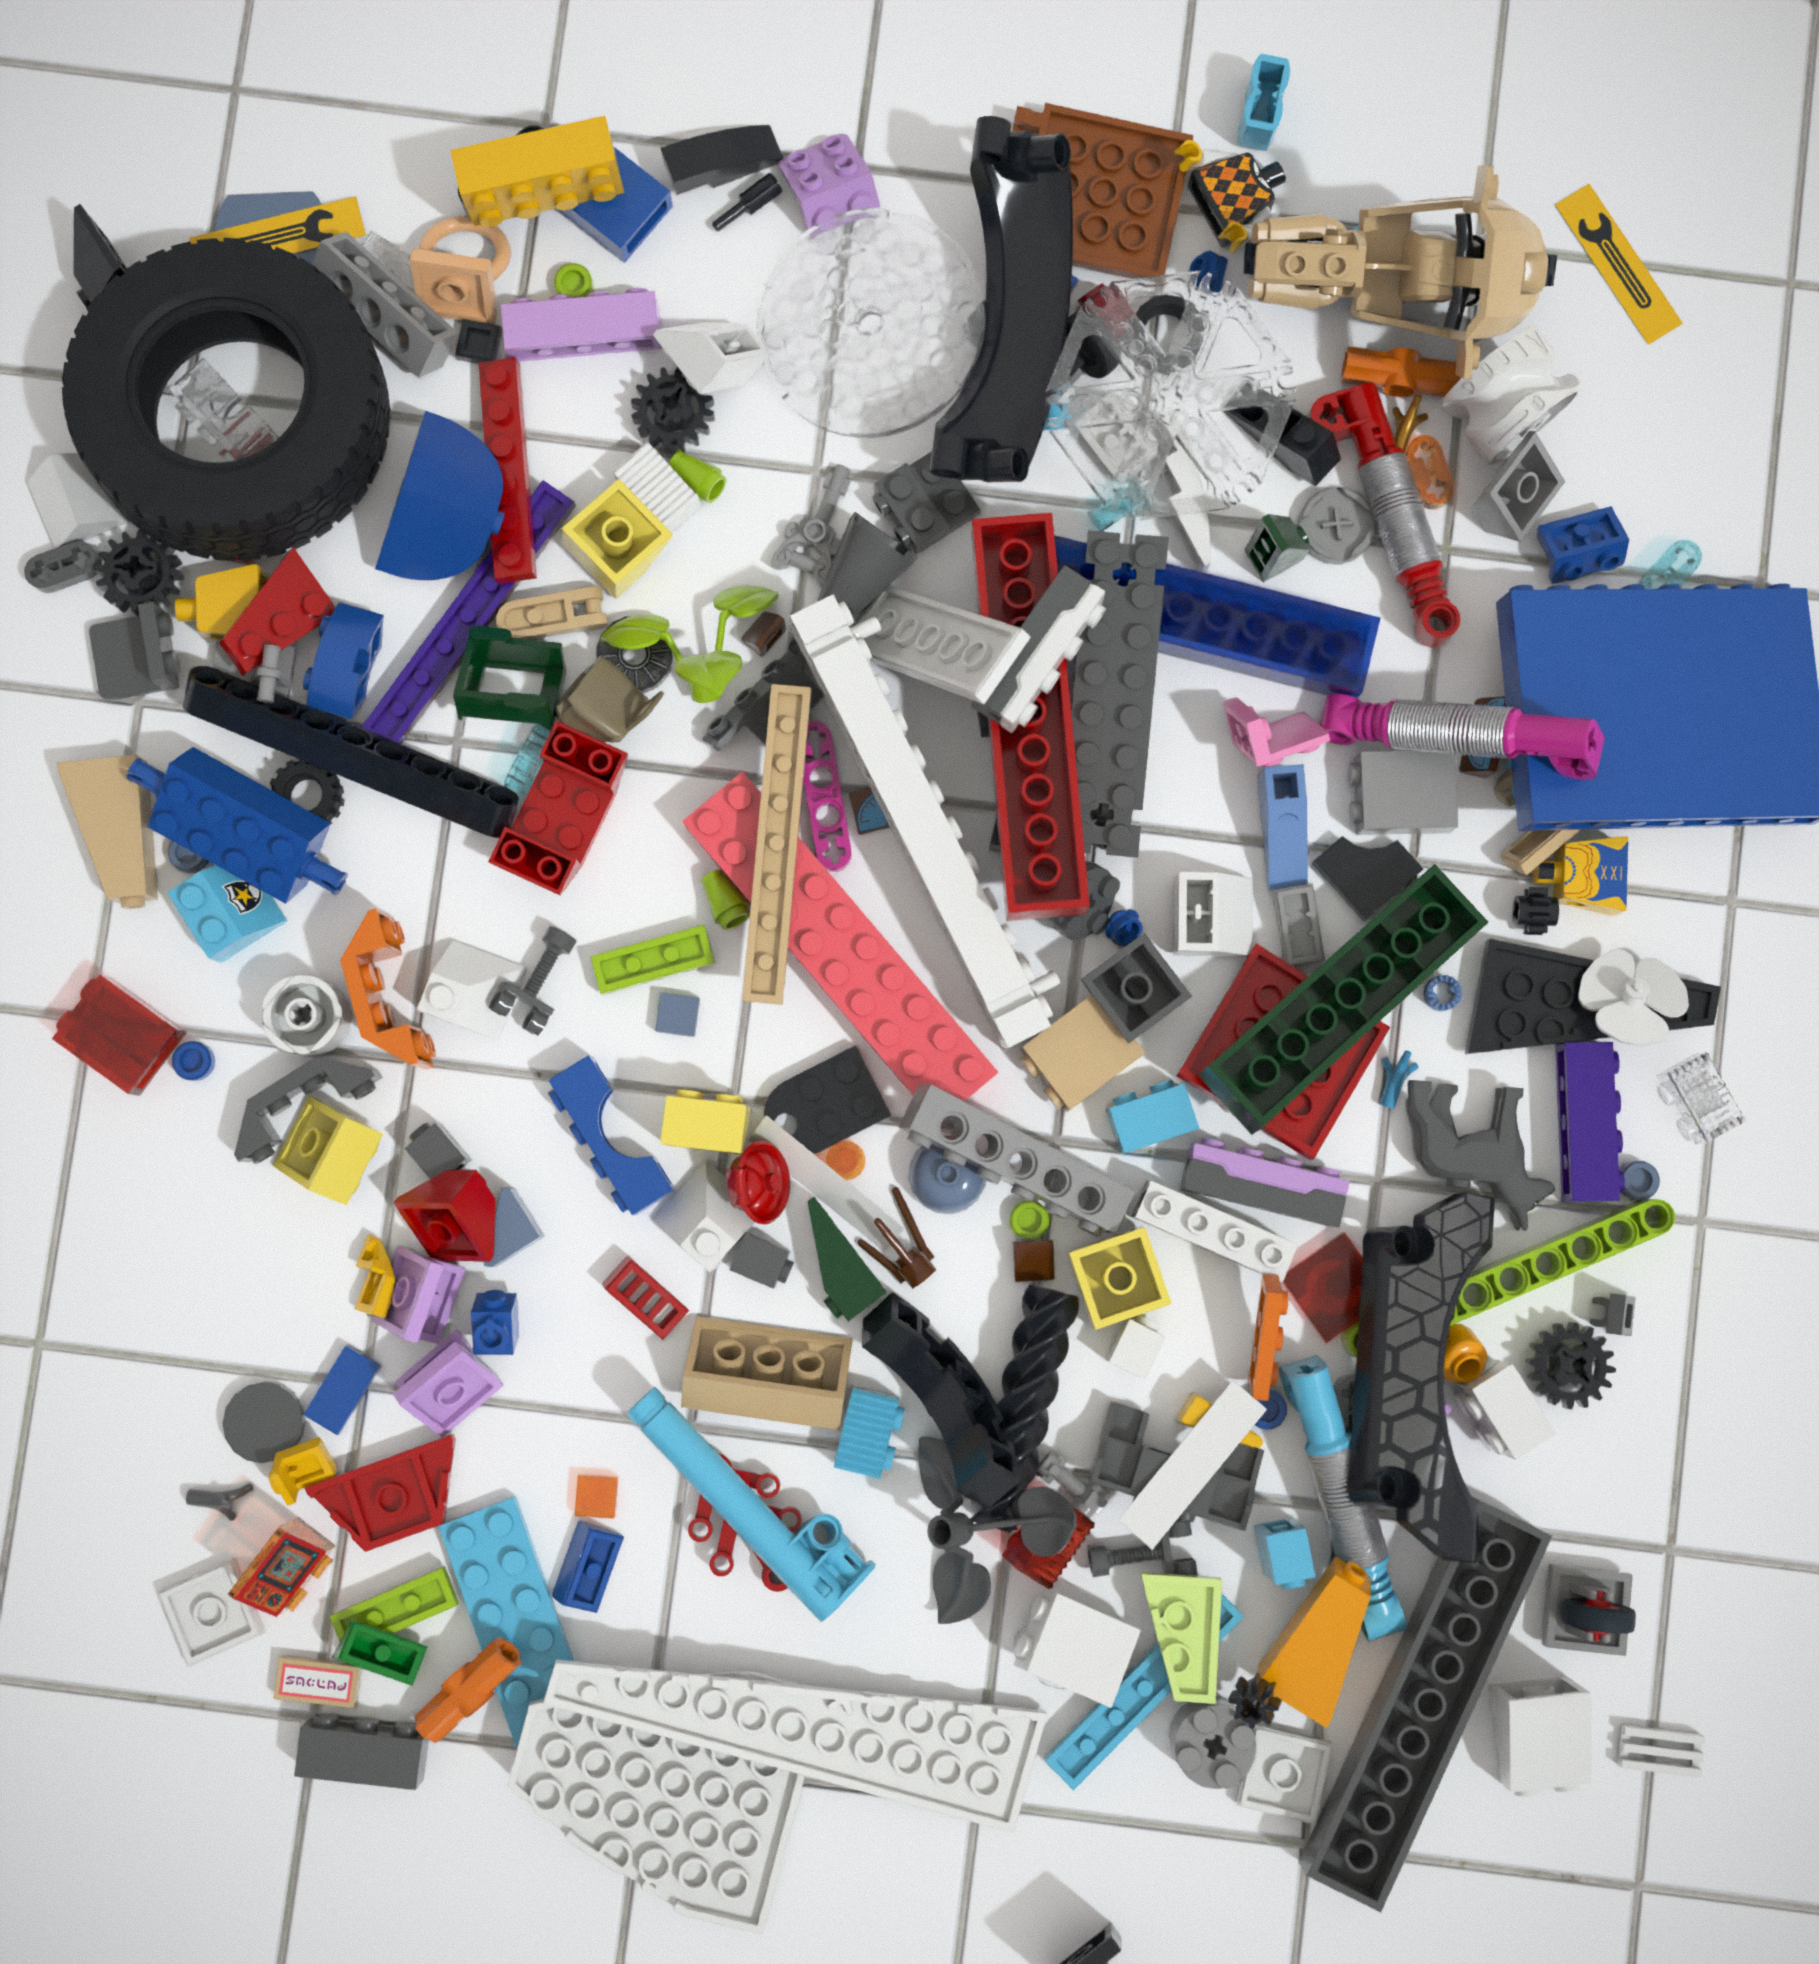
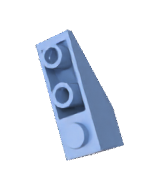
[1257,764,1308,890]

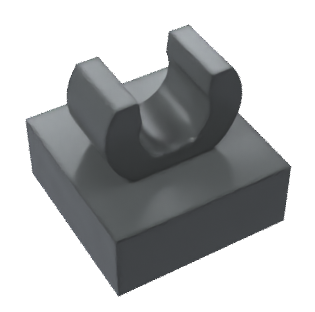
[1590,1293,1636,1336]

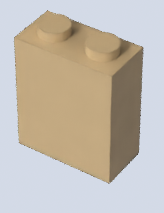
[1020,995,1146,1112]

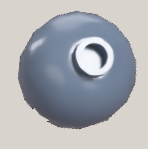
[908,1136,986,1214]

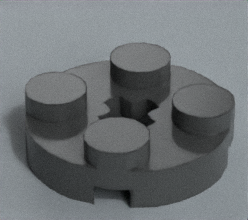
[1049,862,1120,940]

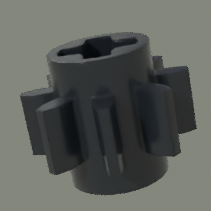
[1512,887,1559,935]
[1228,1673,1282,1729]

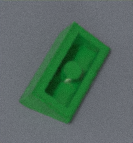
[332,1620,428,1686]

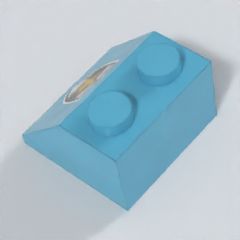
[167,866,288,963]

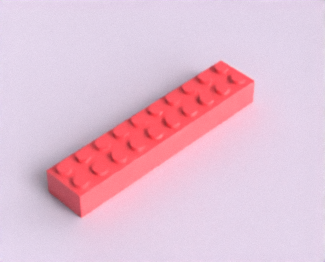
[682,771,998,1102]

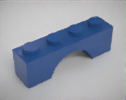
[548,1055,676,1216]

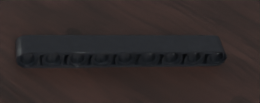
[183,666,519,838]

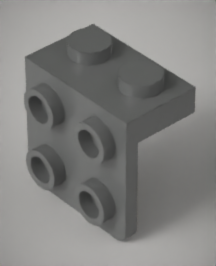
[89,602,180,701]

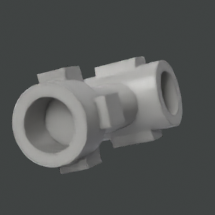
[1037,1451,1110,1519]

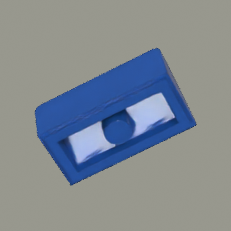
[552,1521,624,1613]

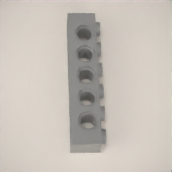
[899,1084,1135,1237]

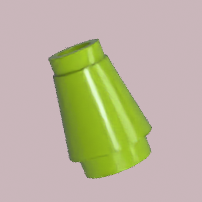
[669,451,727,503]
[701,869,750,930]

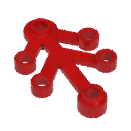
[688,1452,802,1592]

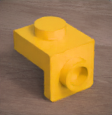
[269,1437,337,1506]

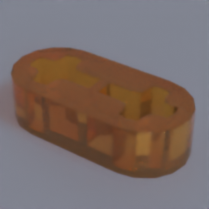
[1404,435,1454,510]

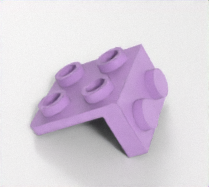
[778,134,881,239]

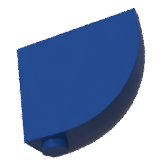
[375,410,505,580]

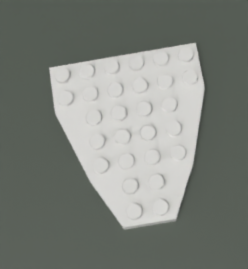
[507,1670,805,1935]

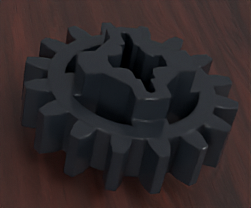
[631,367,715,453]
[94,529,184,616]
[1525,1322,1616,1410]

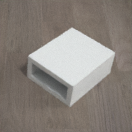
[1013,1588,1141,1708]

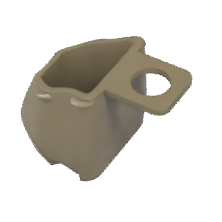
[555,655,664,743]

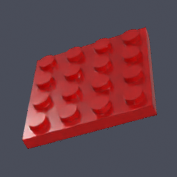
[1176,944,1391,1161]

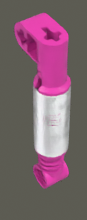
[1319,694,1605,780]

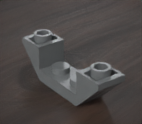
[234,1057,383,1165]

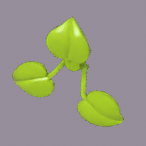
[600,585,779,703]

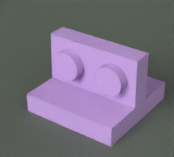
[371,1245,466,1344]
[393,1329,504,1438]

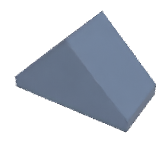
[484,1187,545,1268]

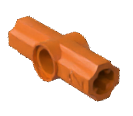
[1341,346,1461,397]
[414,1637,522,1743]

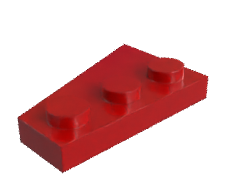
[219,547,336,676]

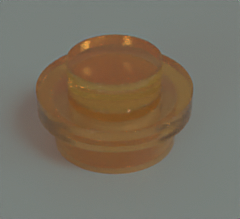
[826,1141,865,1180]

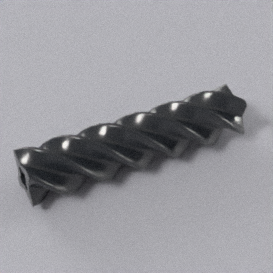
[970,1284,1079,1533]

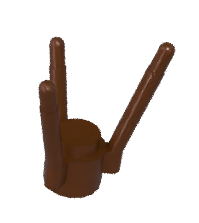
[857,1187,936,1289]

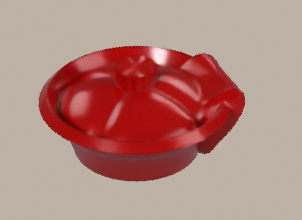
[725,1140,790,1225]

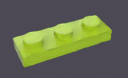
[590,925,716,995]
[329,1566,460,1642]

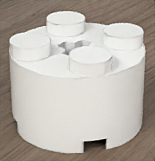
[262,975,353,1057]

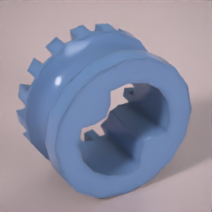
[1423,975,1463,1011]

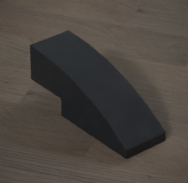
[660,125,784,195]

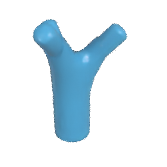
[1379,1050,1419,1109]

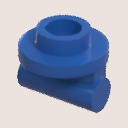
[1189,251,1228,298]

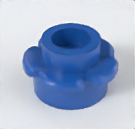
[1105,909,1143,946]

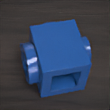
[471,1290,519,1355]

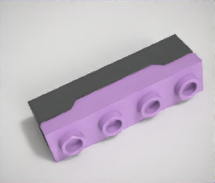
[1180,1137,1350,1228]

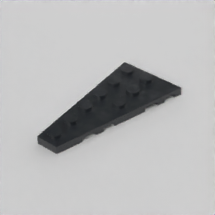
[1465,939,1721,1055]

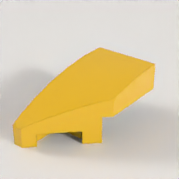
[354,1234,395,1319]

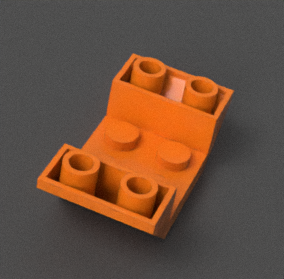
[340,908,436,1069]

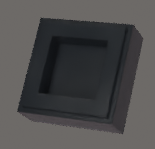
[455,319,502,364]

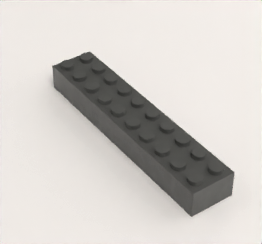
[1298,1496,1552,1913]

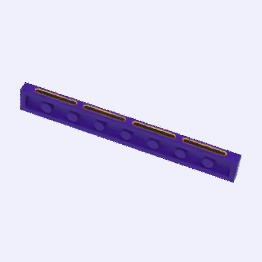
[360,480,576,744]

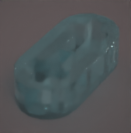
[1637,539,1702,589]
[504,724,551,797]

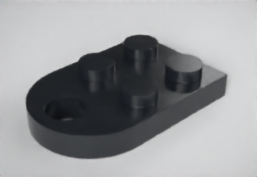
[764,1045,891,1154]

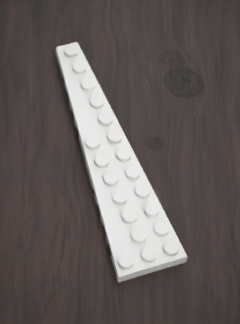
[543,1659,1048,1833]

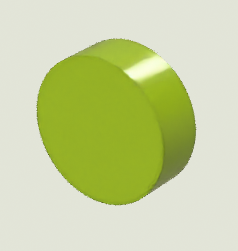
[554,263,594,298]
[1009,1201,1049,1240]

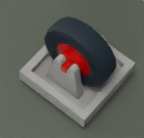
[1542,1564,1636,1656]

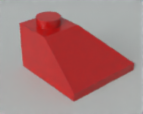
[393,1170,496,1262]

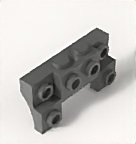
[1088,1401,1265,1531]

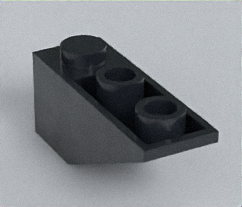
[1222,382,1341,487]

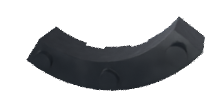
[862,1292,1019,1508]

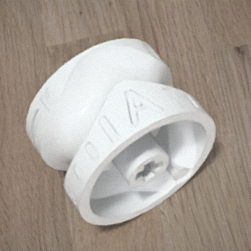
[1440,326,1584,465]

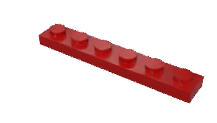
[478,357,537,584]

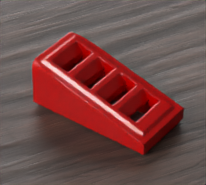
[602,1255,690,1340]

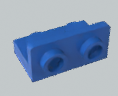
[1536,506,1630,584]

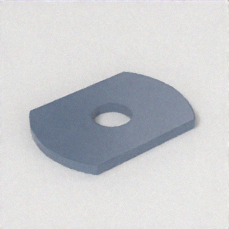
[214,191,322,264]

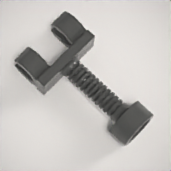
[489,926,577,1036]
[1087,1518,1198,1578]

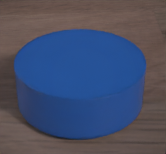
[172,1041,215,1081]
[1255,1389,1287,1430]

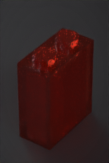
[52,974,187,1096]

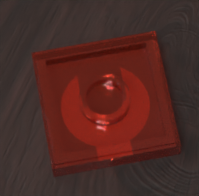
[1282,1232,1363,1343]

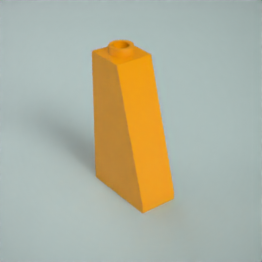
[1258,1556,1371,1728]

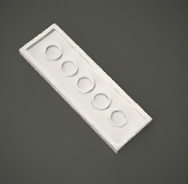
[857,585,1031,704]

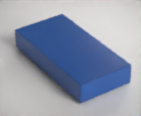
[303,1345,382,1435]

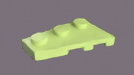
[1140,1572,1222,1704]

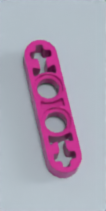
[804,721,852,872]

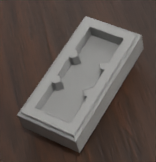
[1272,883,1325,966]

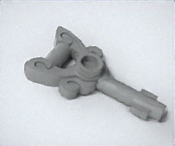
[771,464,851,588]

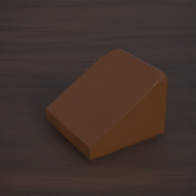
[741,611,786,657]
[1012,1240,1055,1282]

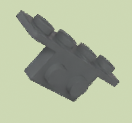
[702,638,824,751]

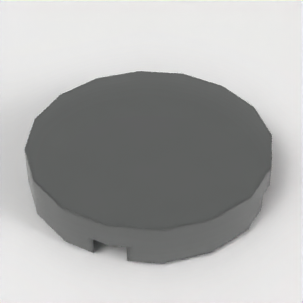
[222,1381,306,1463]

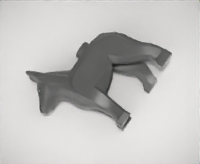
[1405,1080,1555,1231]

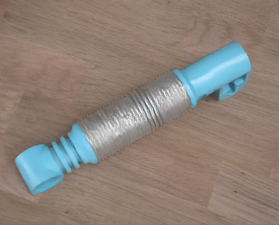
[1278,1355,1407,1642]

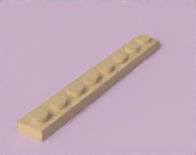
[742,684,812,1005]

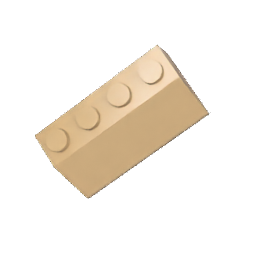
[681,1316,853,1430]

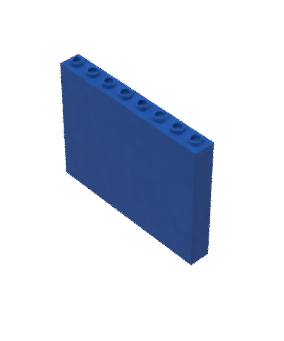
[1496,583,1819,831]

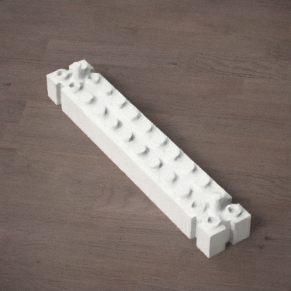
[790,594,1060,1048]

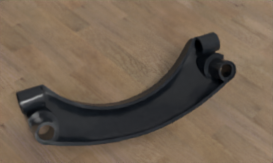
[929,116,1073,483]

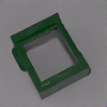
[453,626,567,731]

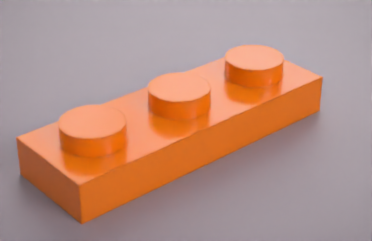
[1248,1274,1288,1401]

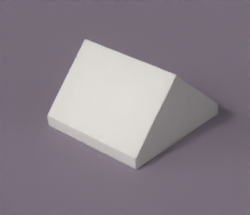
[27,453,129,548]

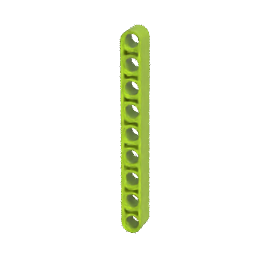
[1341,1199,1675,1358]

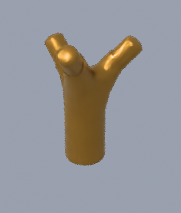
[1392,394,1428,453]

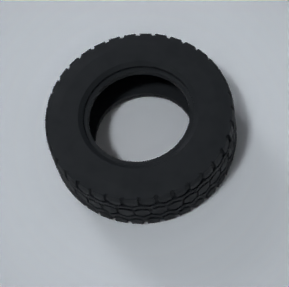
[62,238,390,561]

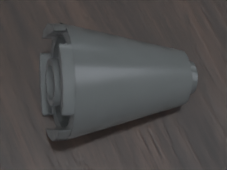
[817,512,918,618]

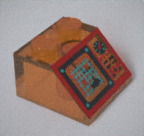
[228,1517,336,1617]

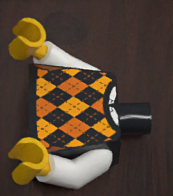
[1174,140,1286,253]

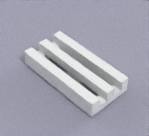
[1618,1724,1705,1778]

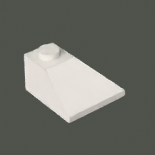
[417,940,527,1041]
[654,1160,756,1272]

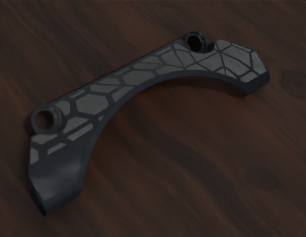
[1347,1193,1495,1563]

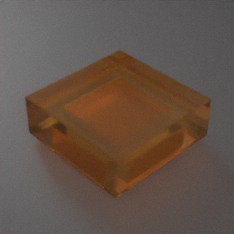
[574,1474,619,1519]

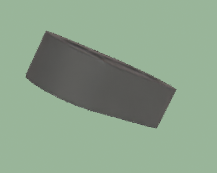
[24,541,102,593]

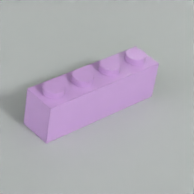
[501,288,662,362]

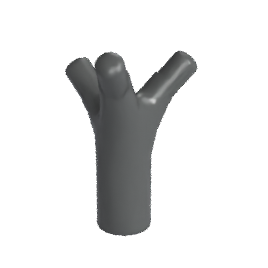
[186,1483,253,1521]

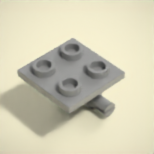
[213,638,296,703]

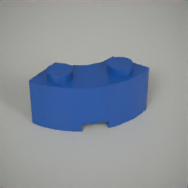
[303,602,384,719]

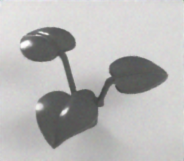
[918,1436,1077,1624]

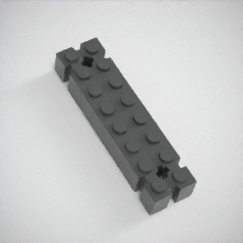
[1071,530,1169,858]

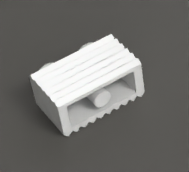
[612,442,701,533]

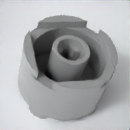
[1169,1696,1256,1789]

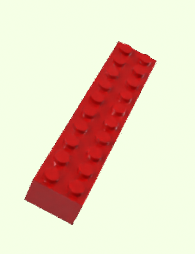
[971,513,1090,921]

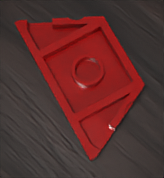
[305,1434,456,1552]

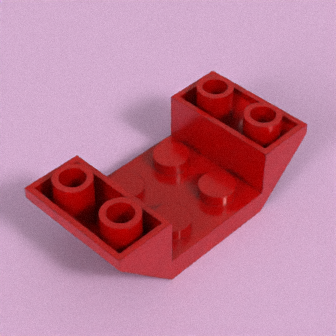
[488,720,628,896]

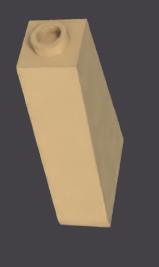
[57,755,158,909]

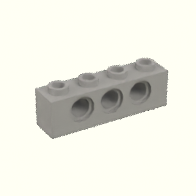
[312,232,458,378]

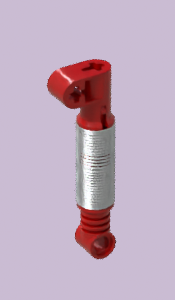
[1307,382,1461,648]

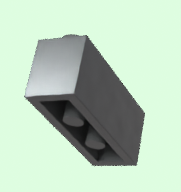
[294,1714,429,1790]

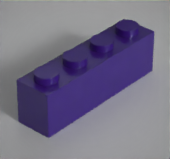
[1555,1042,1625,1202]

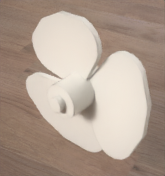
[1578,949,1689,1047]

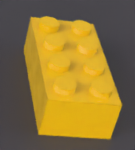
[450,115,624,227]

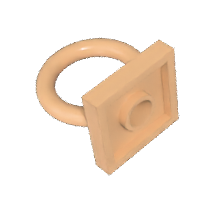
[410,216,511,324]

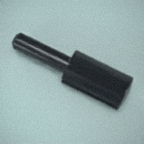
[712,172,783,232]

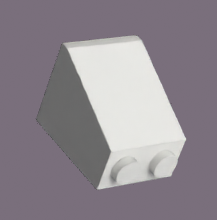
[1489,1676,1592,1797]

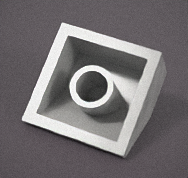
[1471,431,1566,542]

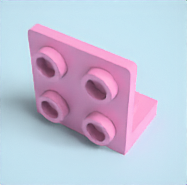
[1222,697,1330,767]

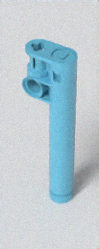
[626,1386,876,1622]

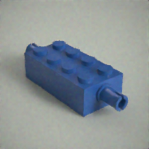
[126,747,348,904]

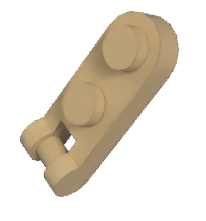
[496,586,608,640]

